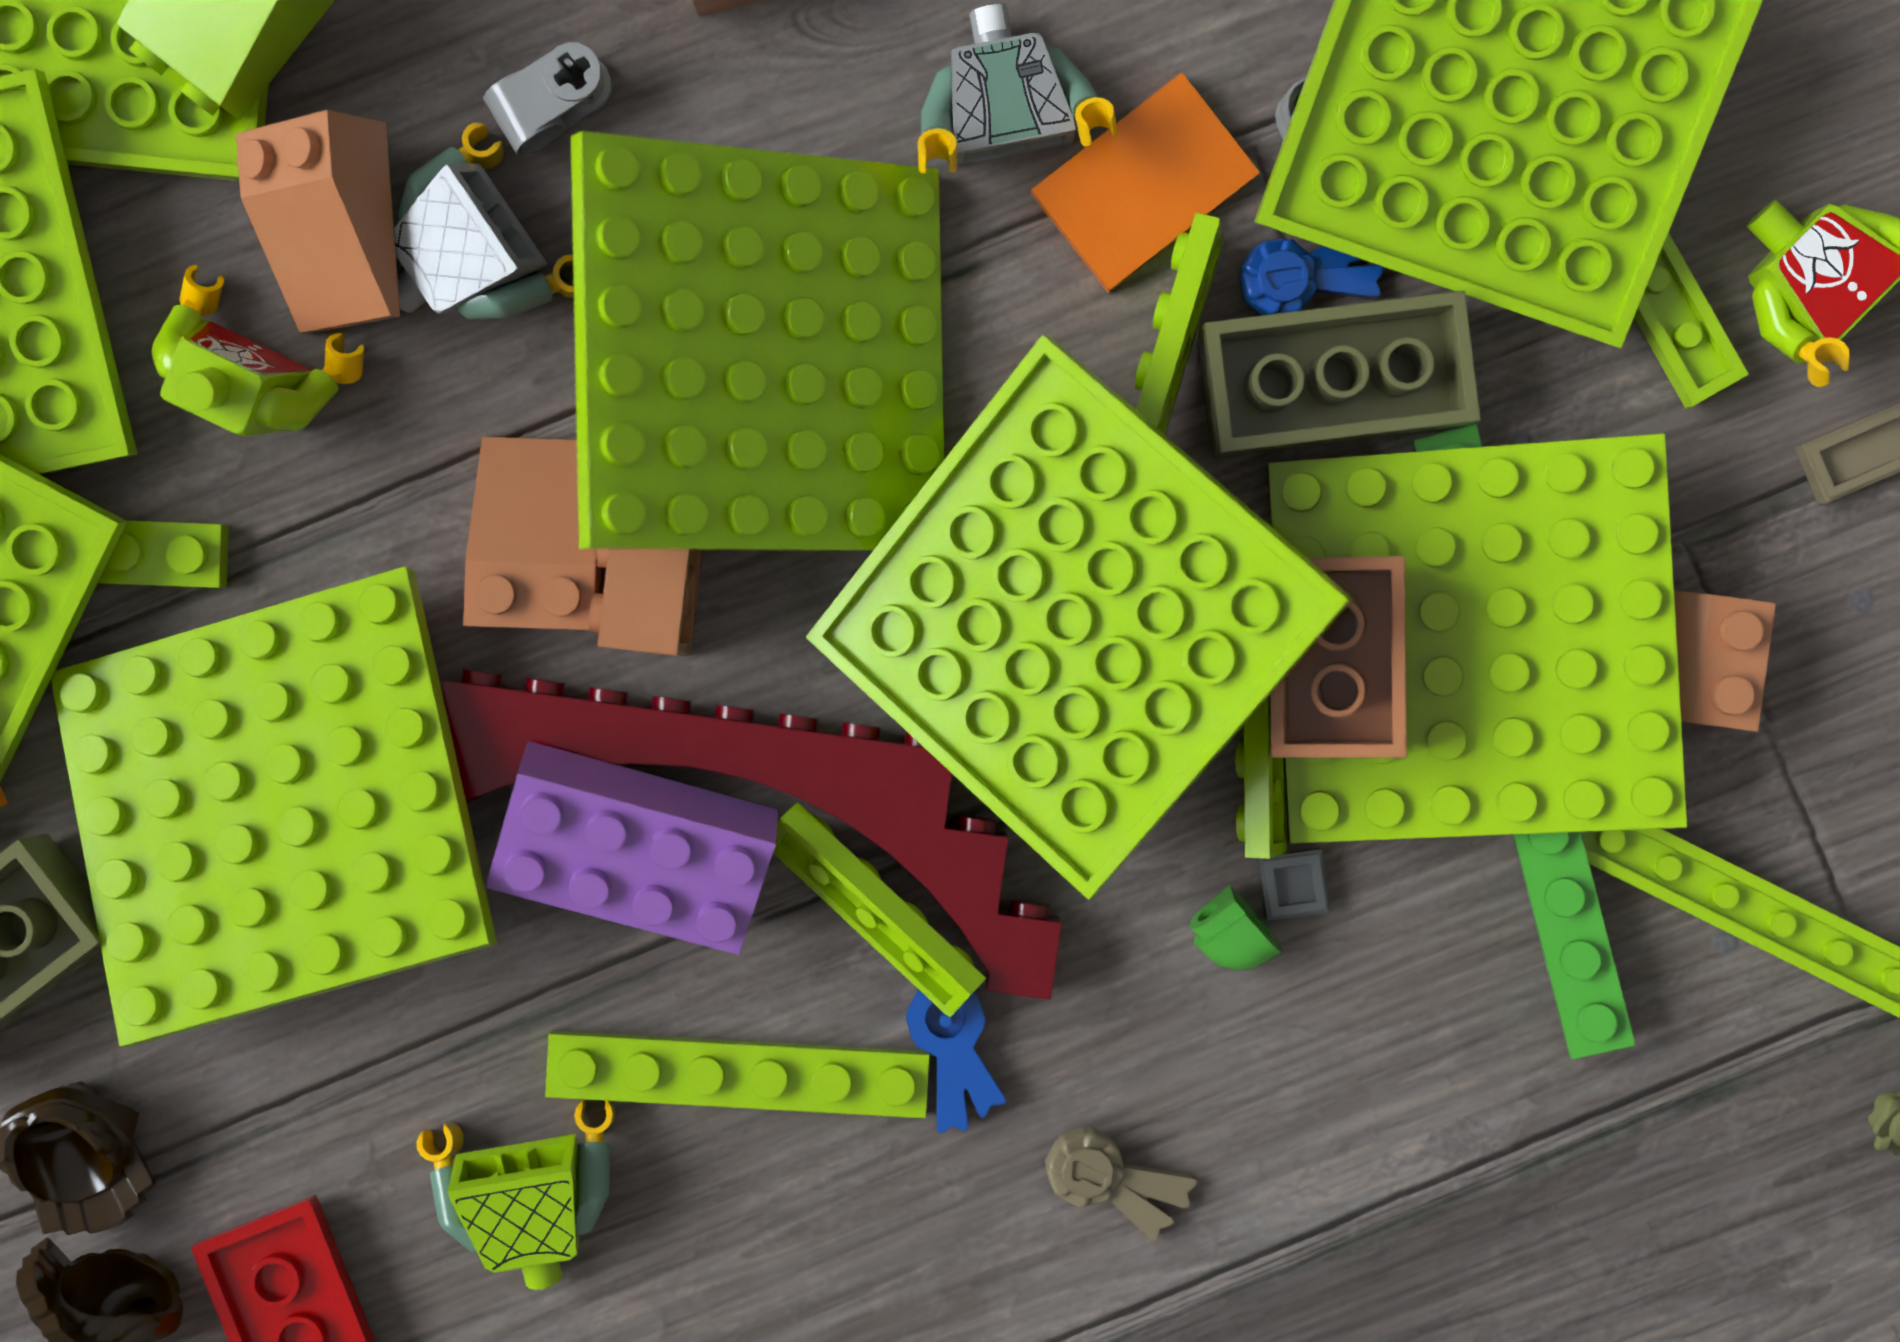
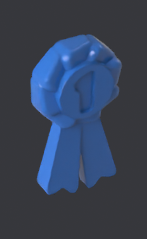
[1239,239,1384,315]
[906,989,1006,1133]

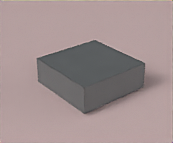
[1256,848,1331,921]

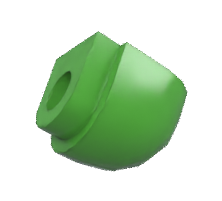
[1189,884,1283,971]

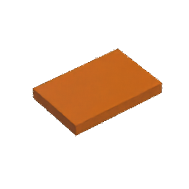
[1030,72,1260,293]

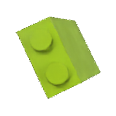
[116,0,335,121]

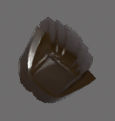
[0,1081,156,1235]
[16,1237,184,1342]

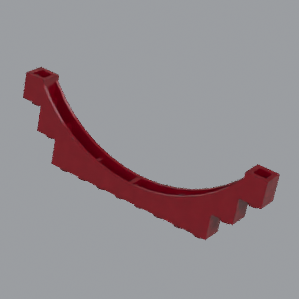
[441,669,1062,1000]

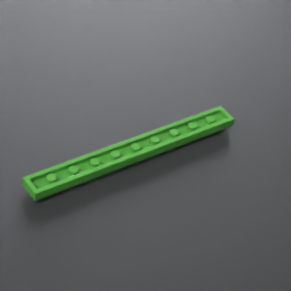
[1412,424,1636,1059]

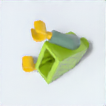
[417,1100,615,1290]

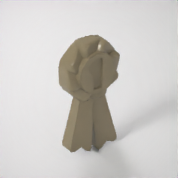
[1045,1127,1197,1242]

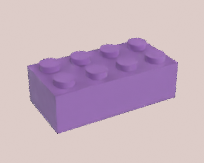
[485,741,778,955]

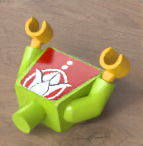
[1746,199,1900,387]
[152,265,364,436]

